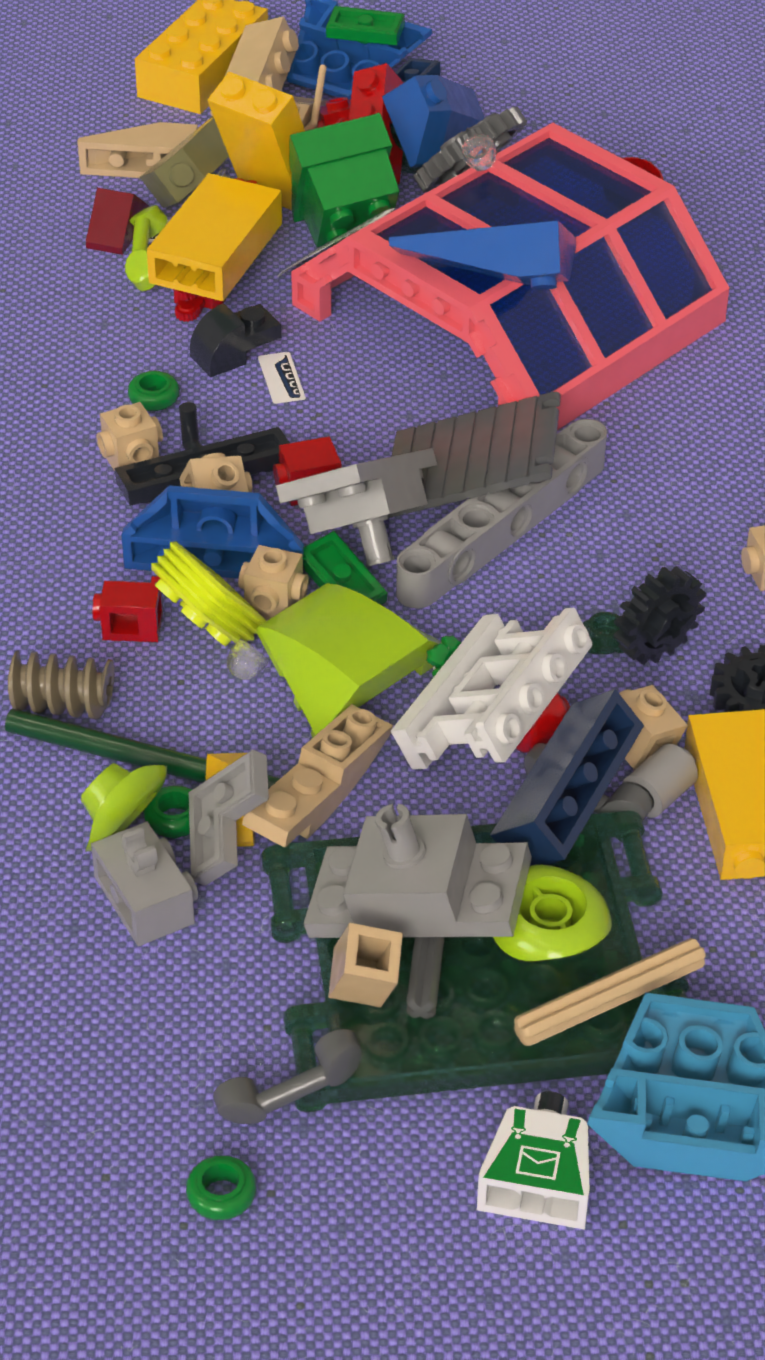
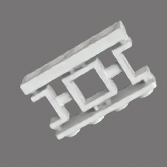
[391,607,592,770]

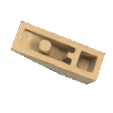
[77,122,198,178]

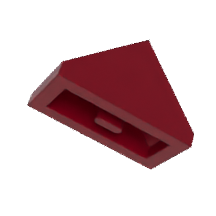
[86,187,150,255]

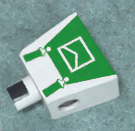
[477,1091,590,1230]

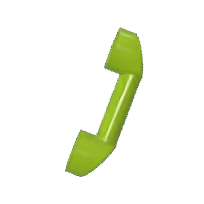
[125,205,167,291]

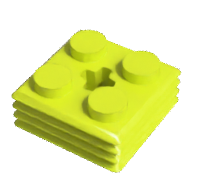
[151,541,266,648]

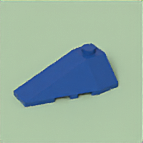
[389,221,576,290]

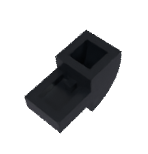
[190,303,282,378]

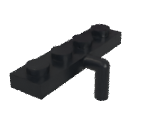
[114,402,290,506]

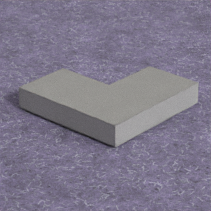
[189,750,269,886]

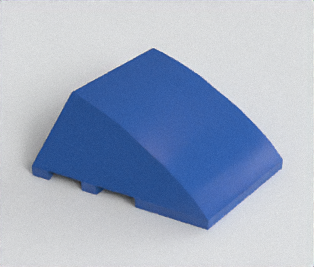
[286,0,433,100]

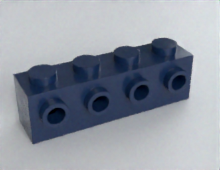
[490,689,644,866]

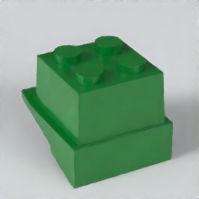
[289,113,400,247]

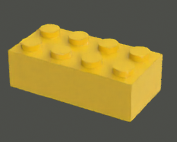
[134,0,268,114]

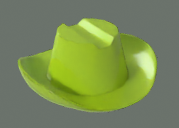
[80,763,167,852]
[493,865,612,961]

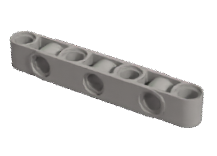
[396,419,607,609]

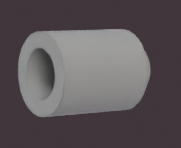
[622,744,698,818]

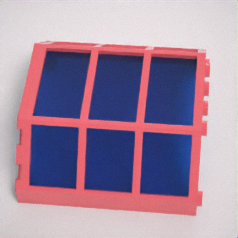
[291,122,729,430]

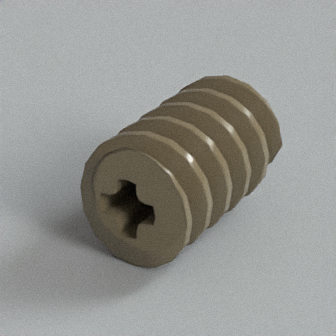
[8,650,115,720]

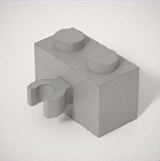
[91,821,198,947]

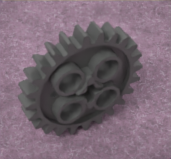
[413,106,527,193]

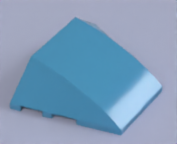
[587,993,765,1181]

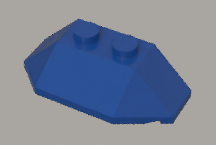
[121,485,304,579]

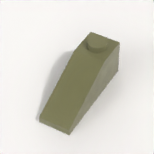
[140,116,229,208]

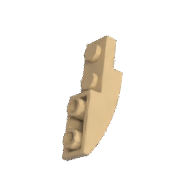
[242,704,393,848]

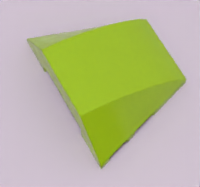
[257,583,442,737]

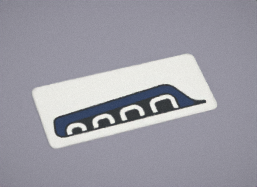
[258,352,306,404]

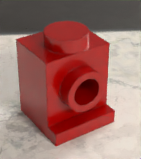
[93,576,163,642]

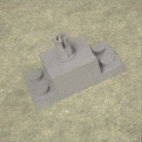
[276,448,437,567]
[303,804,532,938]

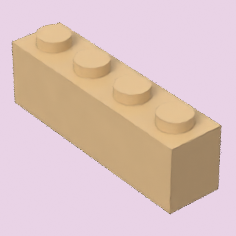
[210,16,299,116]

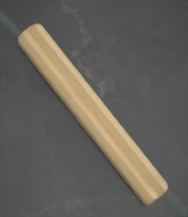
[514,938,706,1046]

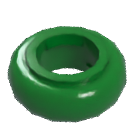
[128,371,180,411]
[143,785,192,838]
[186,1155,256,1221]

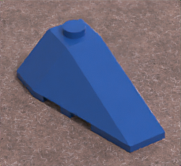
[382,75,485,168]

